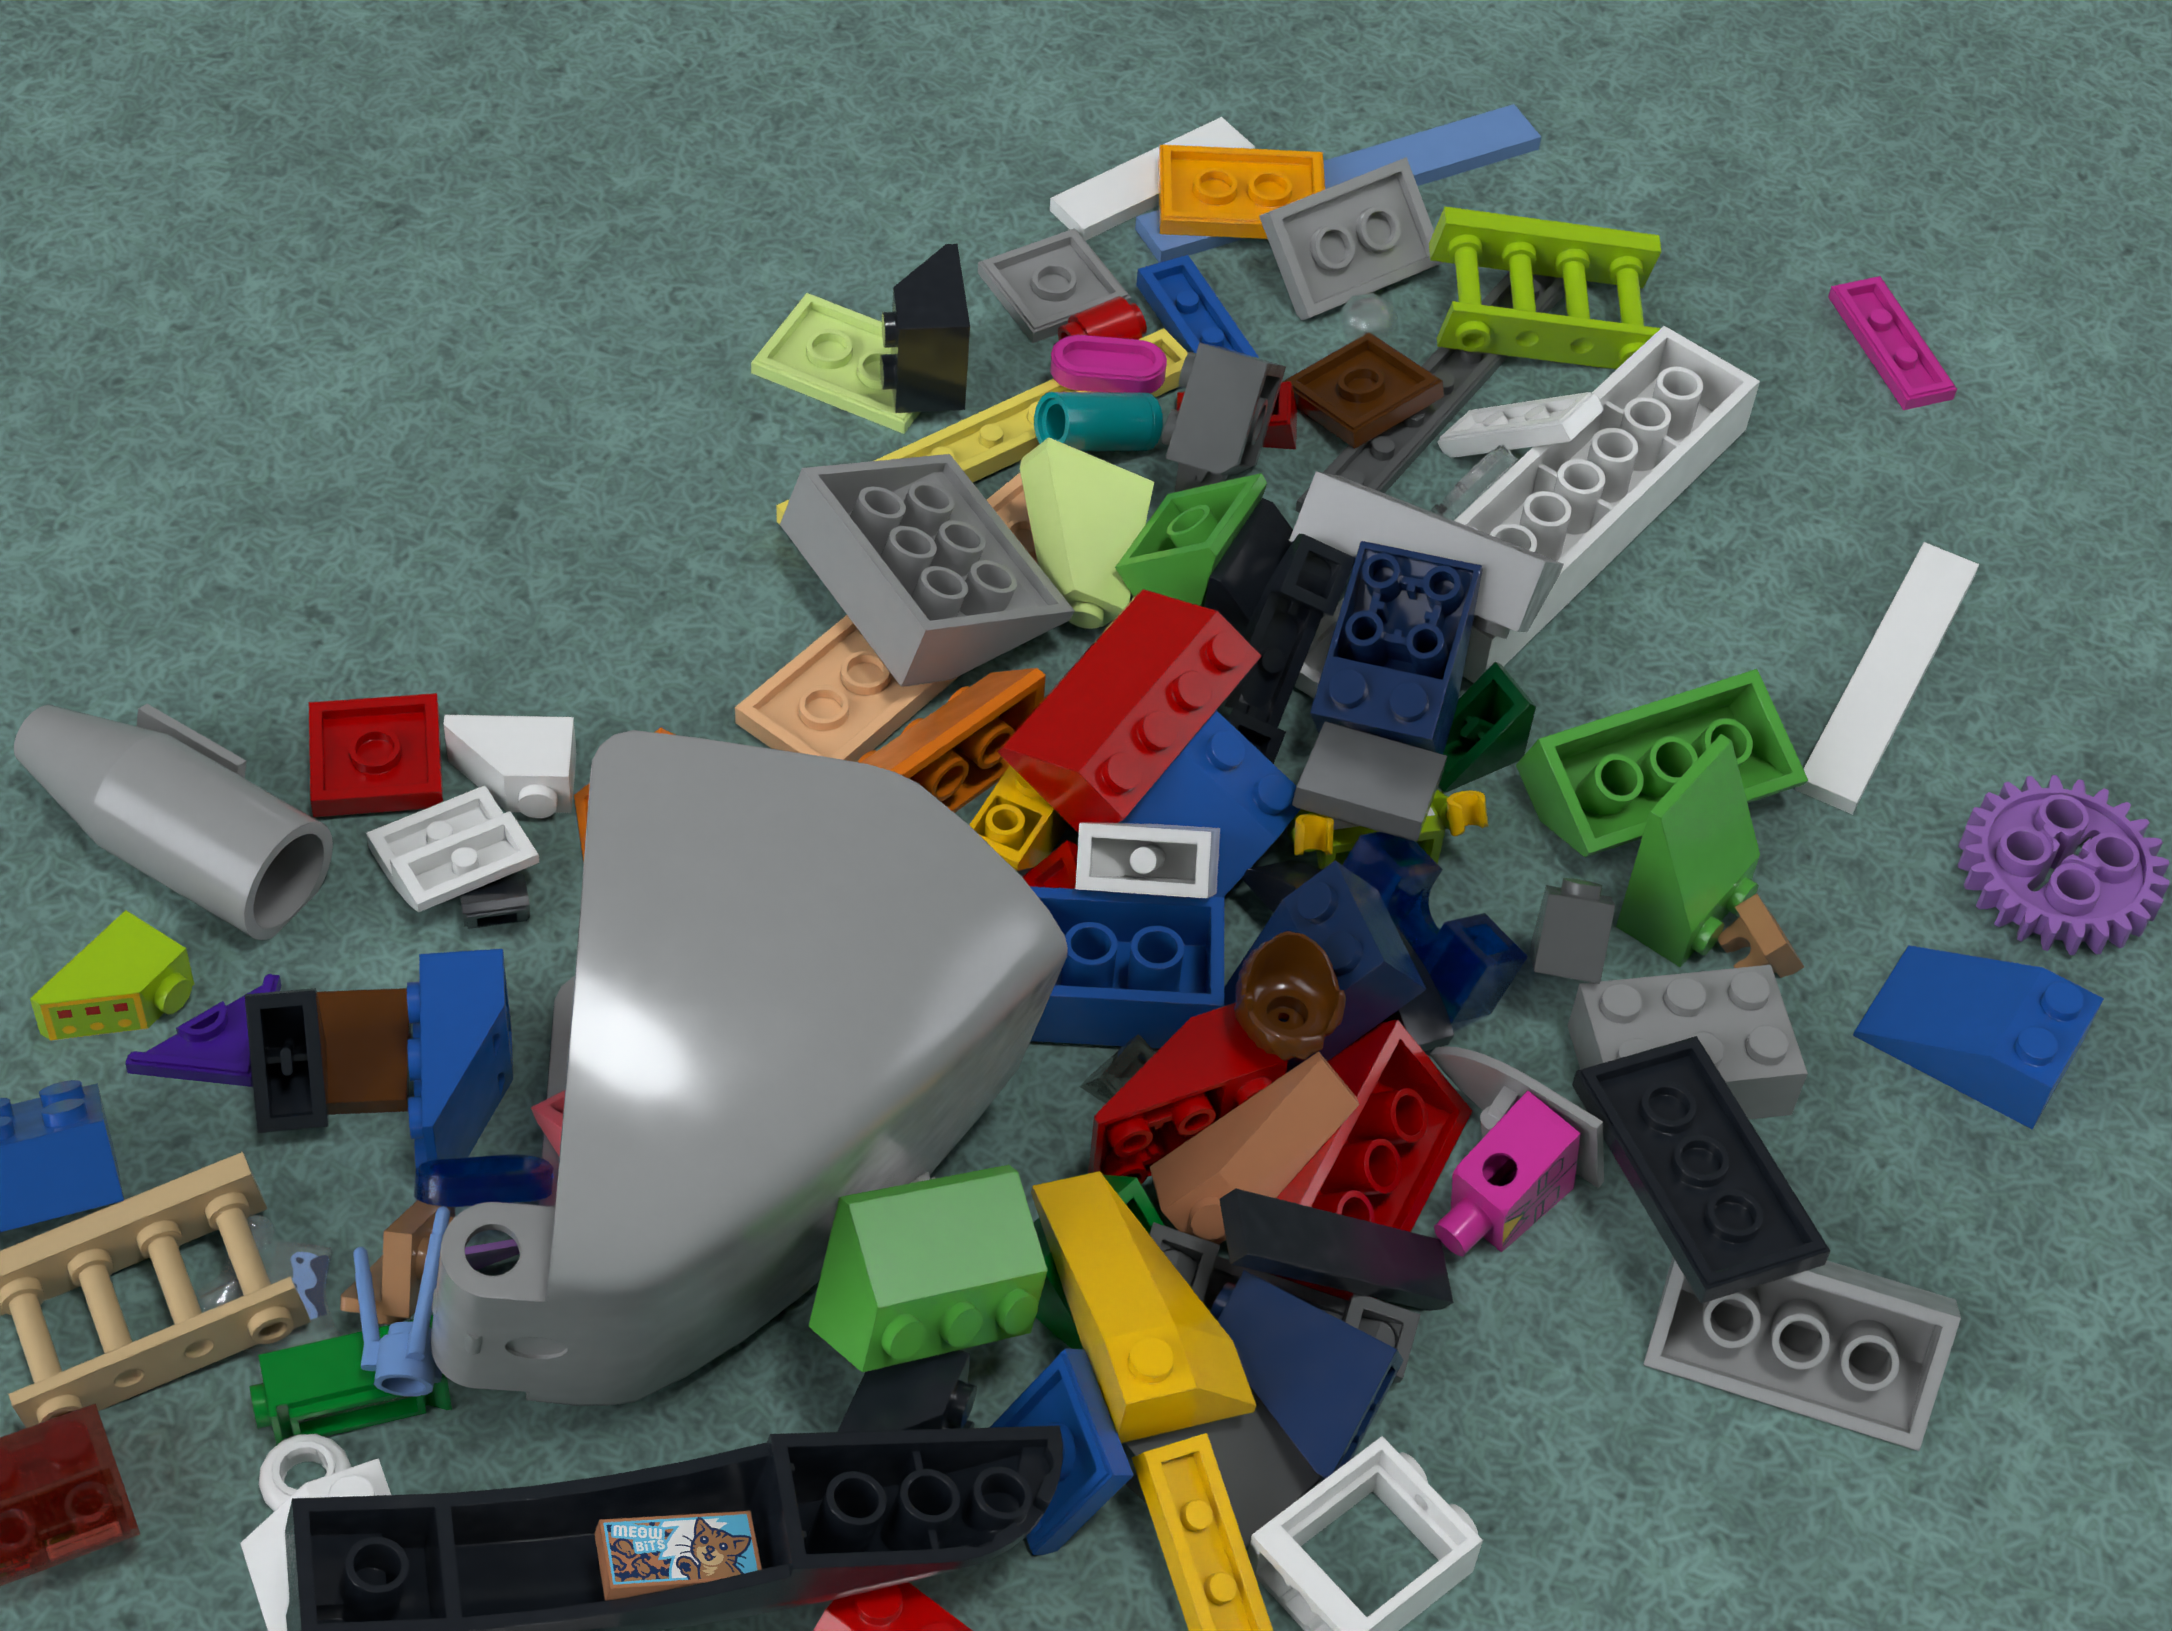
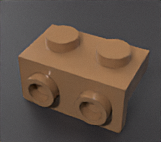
[340,1190,456,1324]

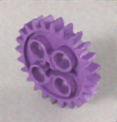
[1958,775,2170,955]

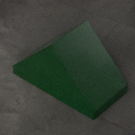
[1439,662,1536,792]

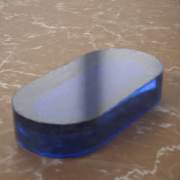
[414,1154,554,1207]

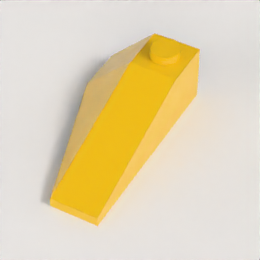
[1031,1171,1256,1443]

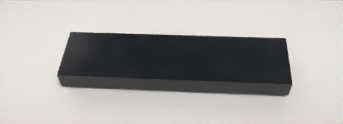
[1219,1188,1454,1311]

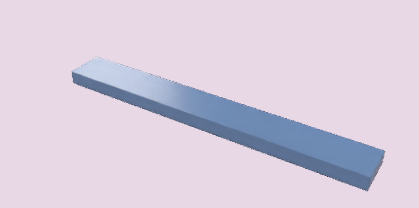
[1135,104,1541,263]

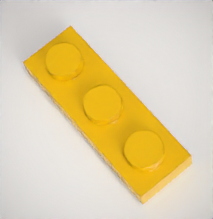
[1132,1433,1273,1631]

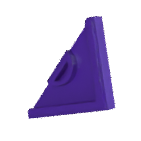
[125,974,282,1087]

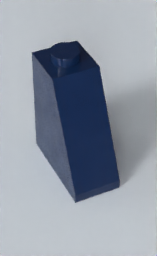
[1211,1270,1404,1480]

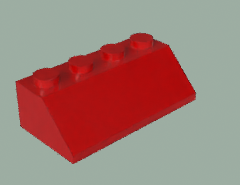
[997,589,1261,833]
[1269,1020,1472,1300]

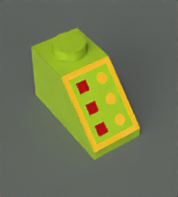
[30,910,195,1040]

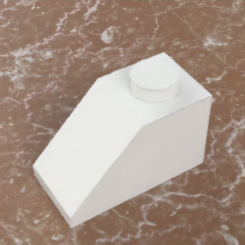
[444,715,576,818]
[1075,822,1220,898]

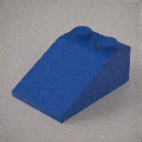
[1119,710,1300,897]
[1853,945,2104,1130]

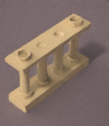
[0,1152,311,1436]

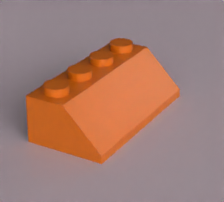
[857,668,1046,813]

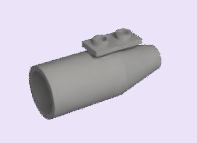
[14,704,333,940]

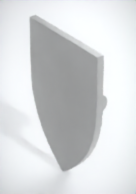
[1430,1046,1604,1188]

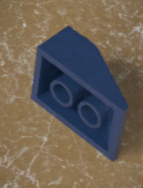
[1224,861,1426,1073]

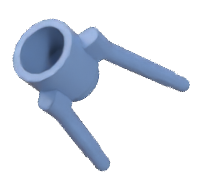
[353,1206,450,1396]

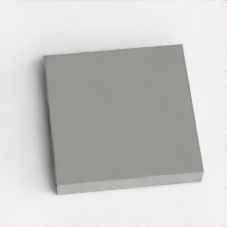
[978,228,1131,343]

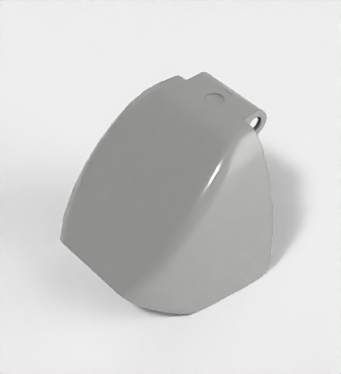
[431,730,1068,1406]

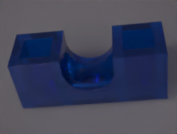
[1343,831,1528,1024]

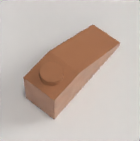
[1150,1051,1359,1245]

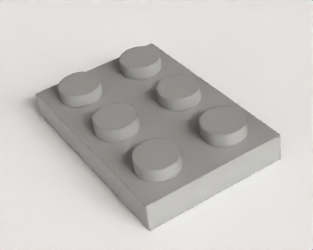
[1259,157,1444,320]

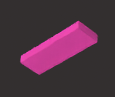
[1828,276,1957,410]

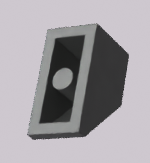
[1530,878,1615,984]

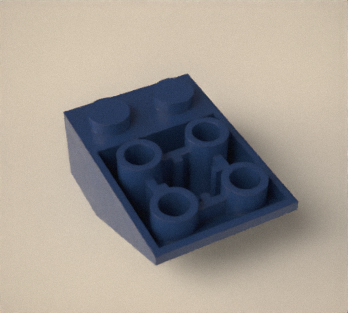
[1310,541,1483,755]

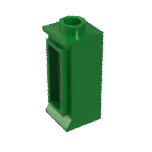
[249,1315,452,1445]

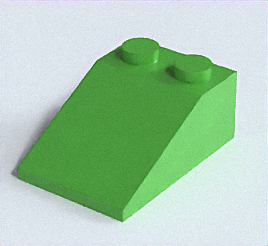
[1616,734,1760,967]

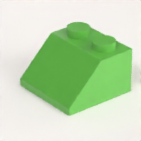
[1115,473,1267,607]

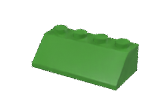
[1516,669,1808,857]

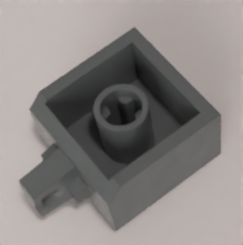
[1162,343,1286,492]

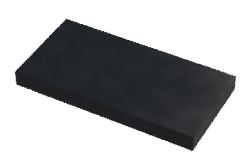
[1572,1036,1830,1304]

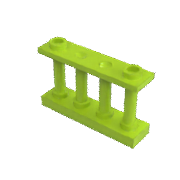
[1429,206,1661,369]

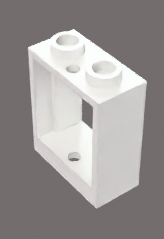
[1248,1436,1483,1631]

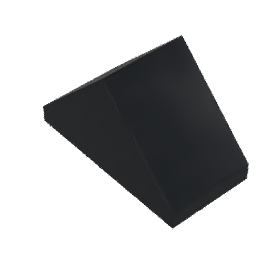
[245,988,329,1133]

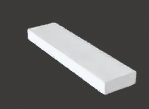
[1050,117,1255,241]

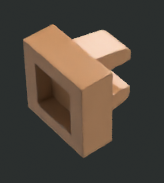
[1718,894,1804,978]

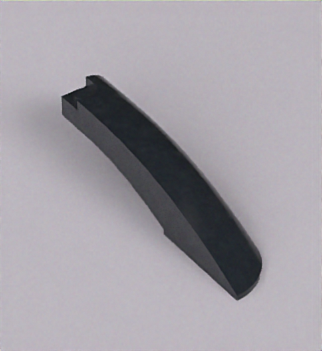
[285,1426,1063,1631]

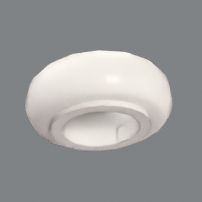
[259,1434,351,1511]

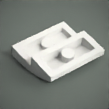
[366,785,539,913]

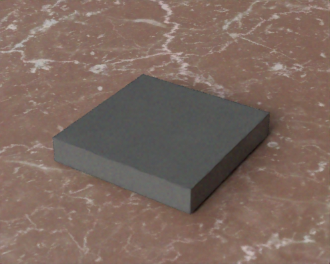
[1292,722,1447,841]

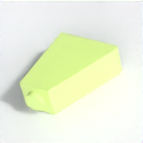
[1019,437,1154,629]

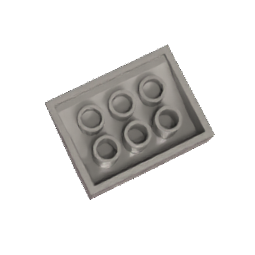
[780,454,1075,687]

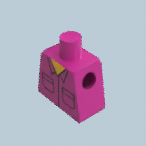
[1434,1091,1581,1256]

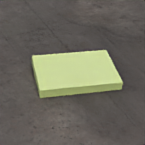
[751,293,920,434]

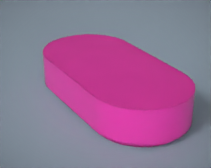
[1050,335,1167,393]

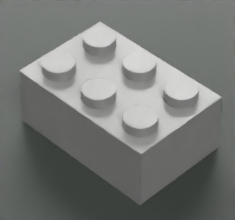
[1568,965,1808,1119]

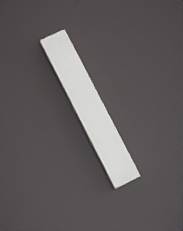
[1795,542,1979,815]

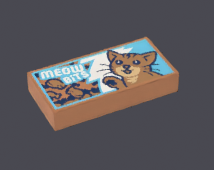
[594,1511,762,1601]

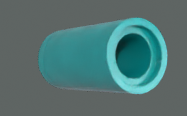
[1034,392,1163,452]

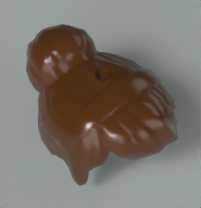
[1234,931,1346,1061]

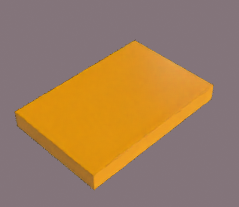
[1158,145,1325,239]

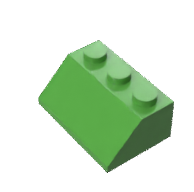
[808,1165,1048,1372]

